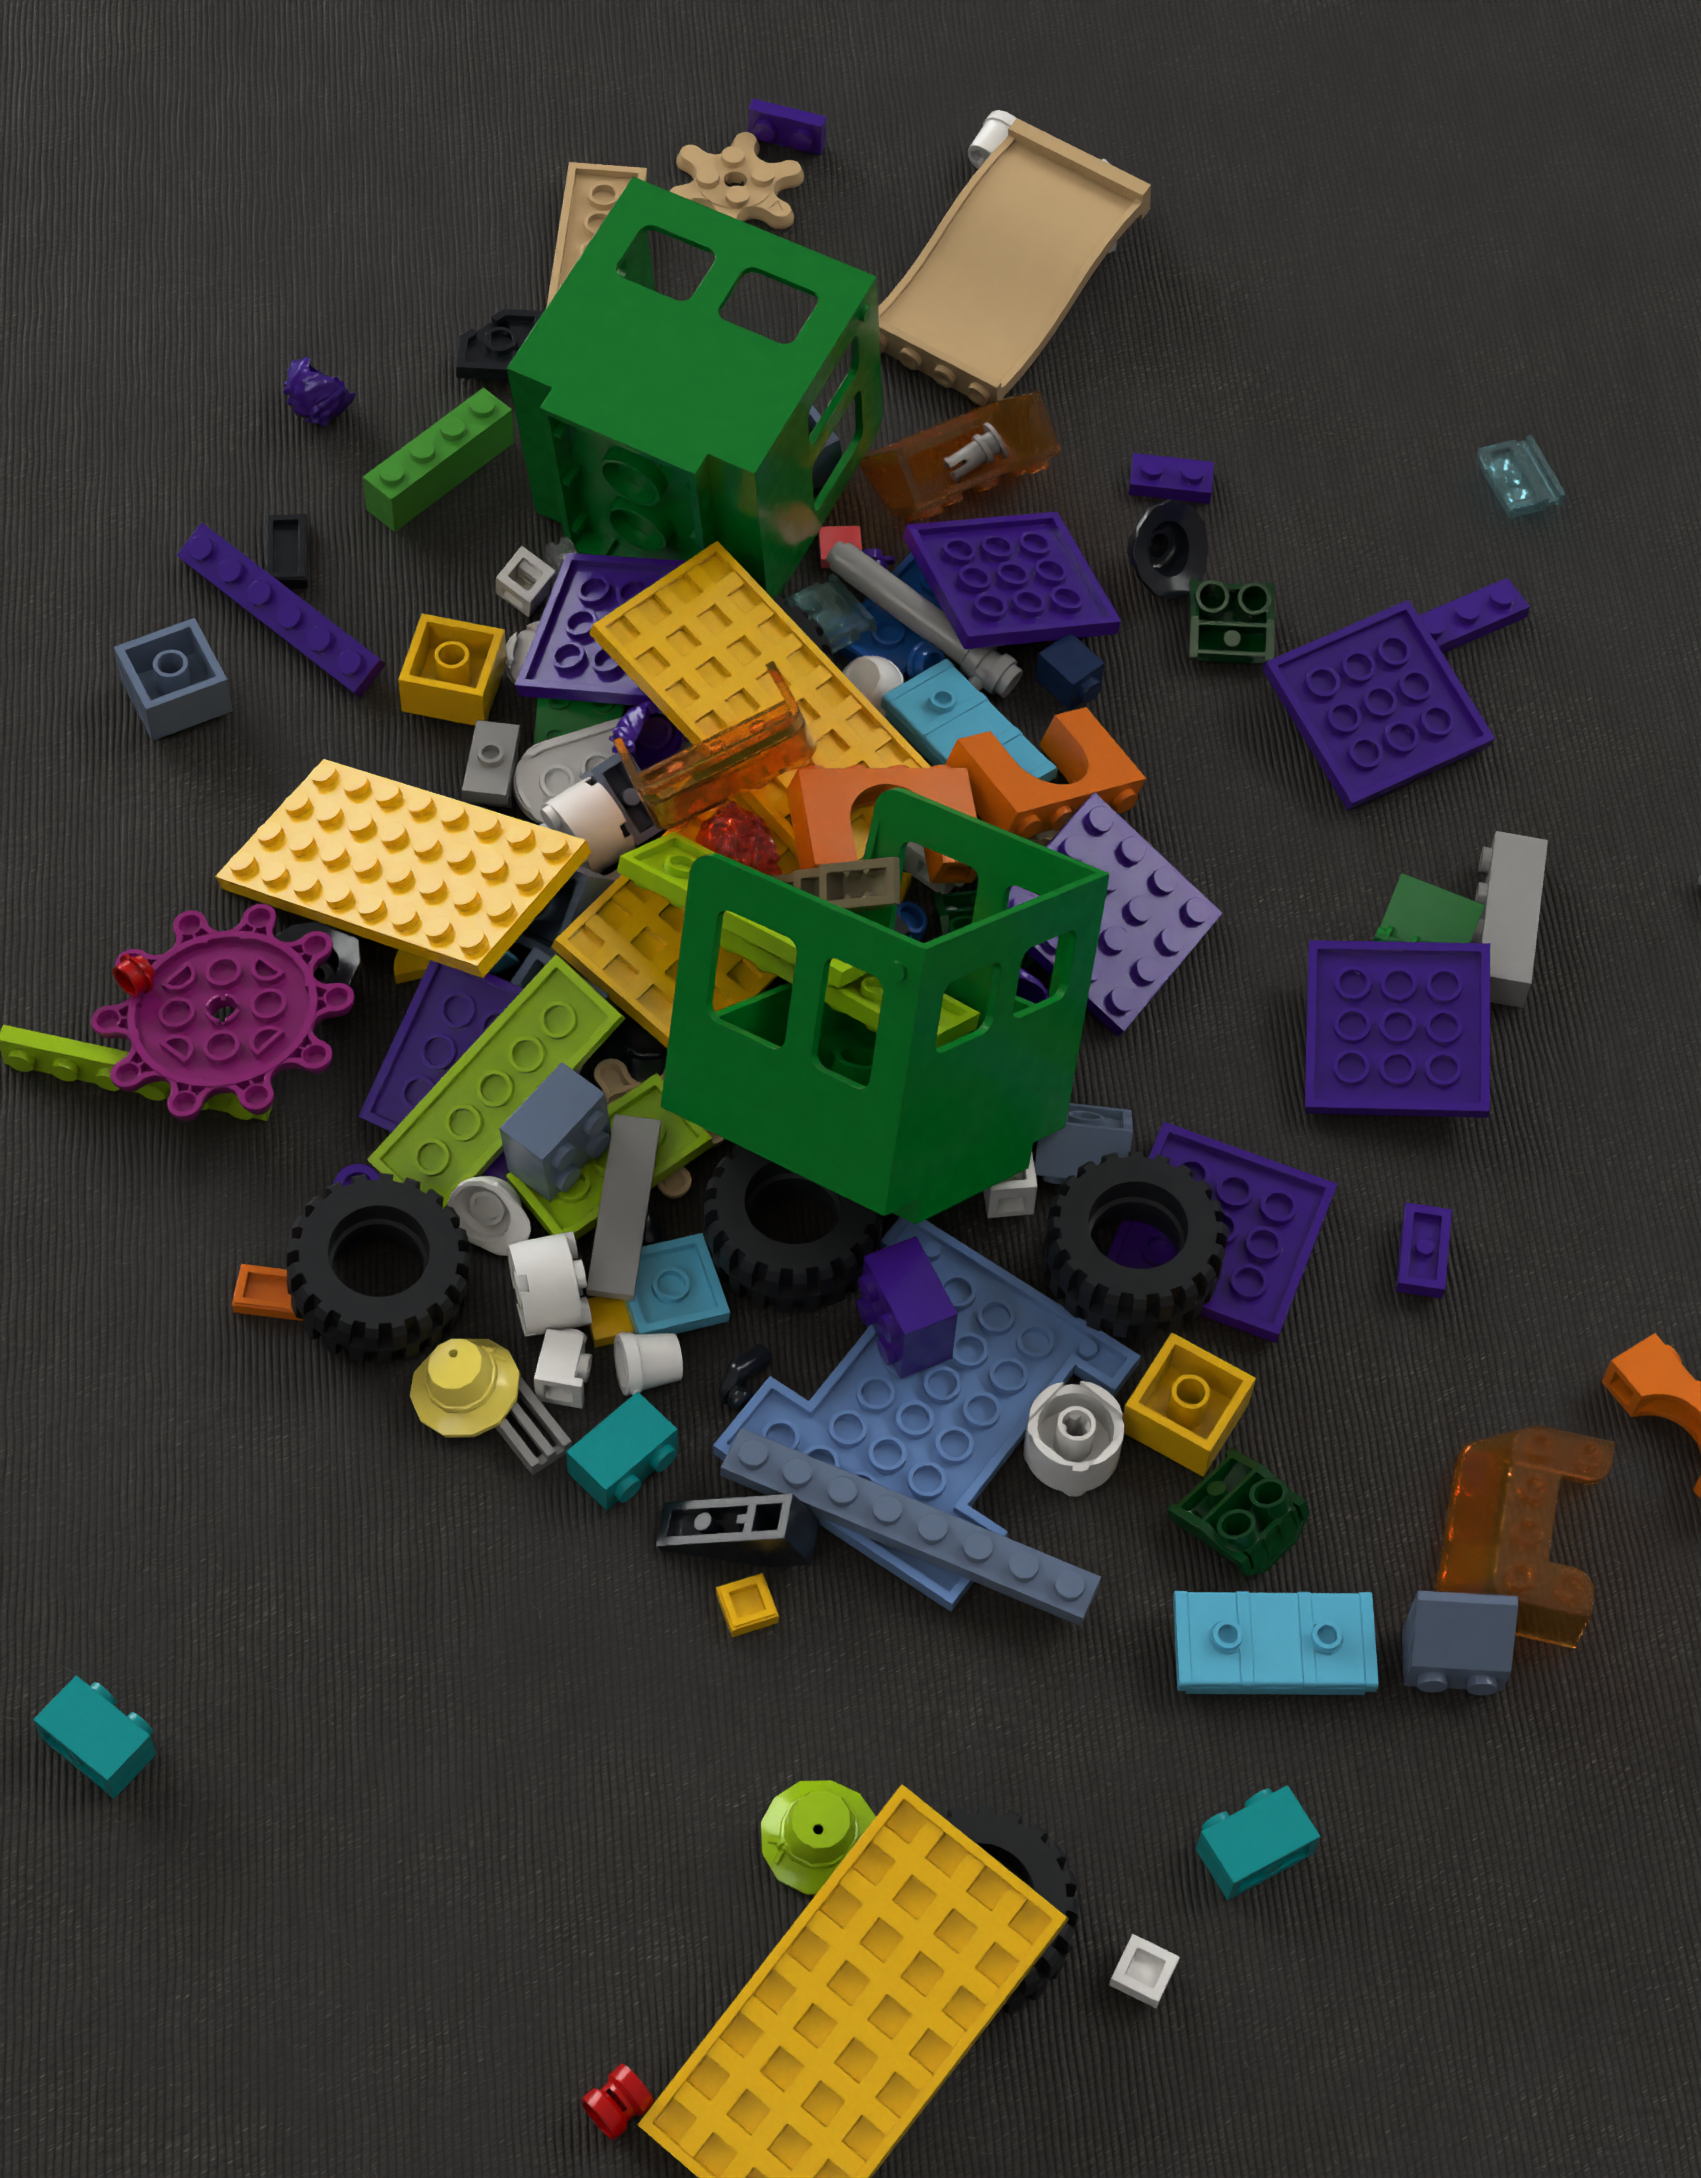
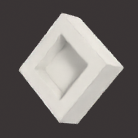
[1109,1934,1180,2008]

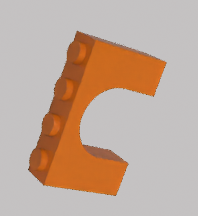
[945,707,1146,839]
[786,765,977,884]

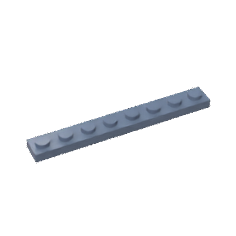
[720,1428,1101,1626]

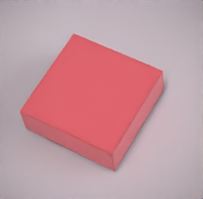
[818,526,862,568]

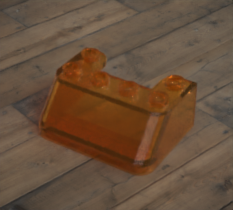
[859,390,1062,522]
[613,661,817,831]
[1434,1425,1615,1649]

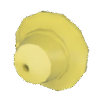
[410,1339,521,1438]

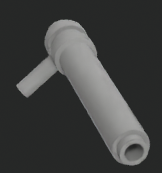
[826,541,1023,698]

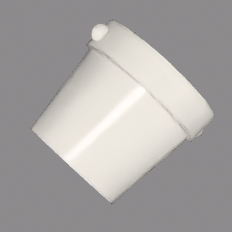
[968,110,1016,169]
[614,1331,683,1396]

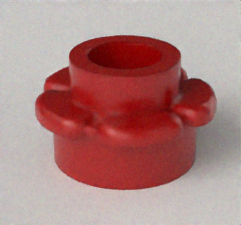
[113,954,155,997]

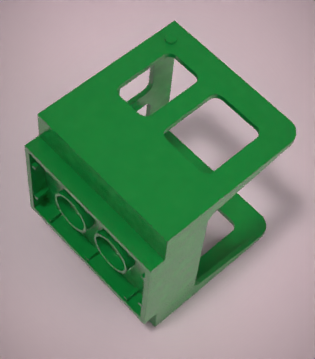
[507,177,883,599]
[661,788,1110,1224]

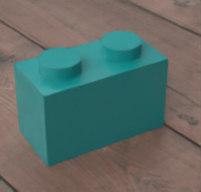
[566,1391,678,1511]
[33,1675,156,1799]
[1196,1785,1321,1901]

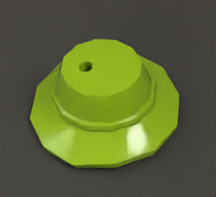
[761,1780,876,1895]

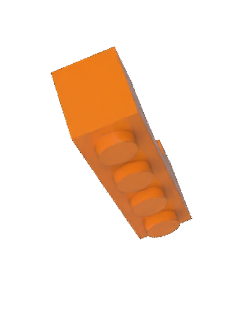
[1602,1333,1701,1499]

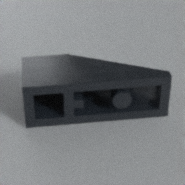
[656,1494,819,1567]

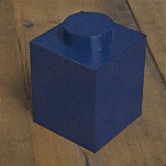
[1035,634,1105,711]

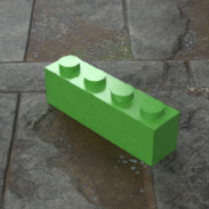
[363,387,514,532]

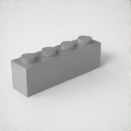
[1470,831,1548,1008]

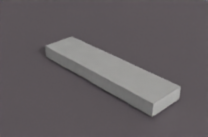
[586,1114,661,1301]

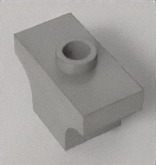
[462,720,521,808]

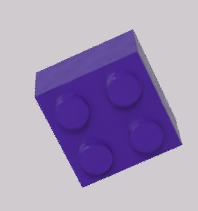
[856,1236,958,1379]

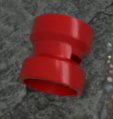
[580,2064,655,2141]

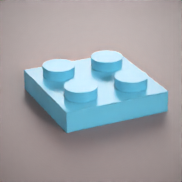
[624,1233,730,1334]

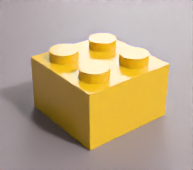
[398,613,507,726]
[1122,1332,1256,1477]

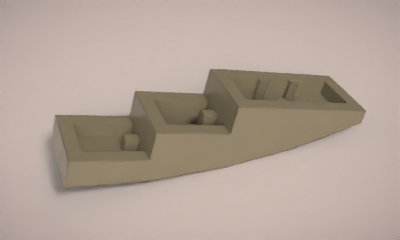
[770,857,900,913]

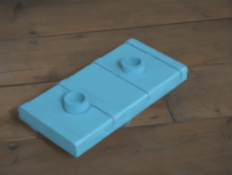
[881,659,1058,782]
[1173,1591,1379,1695]

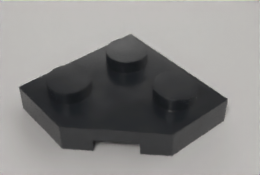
[456,309,544,381]

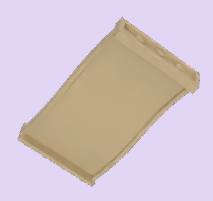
[878,118,1151,411]

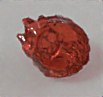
[695,801,782,876]

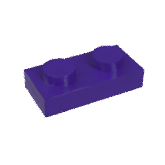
[748,98,827,155]
[1128,453,1214,504]
[1395,1202,1452,1299]

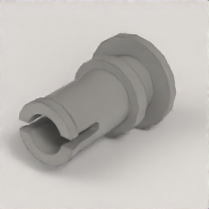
[942,422,1009,482]

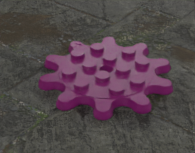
[91,904,355,1122]

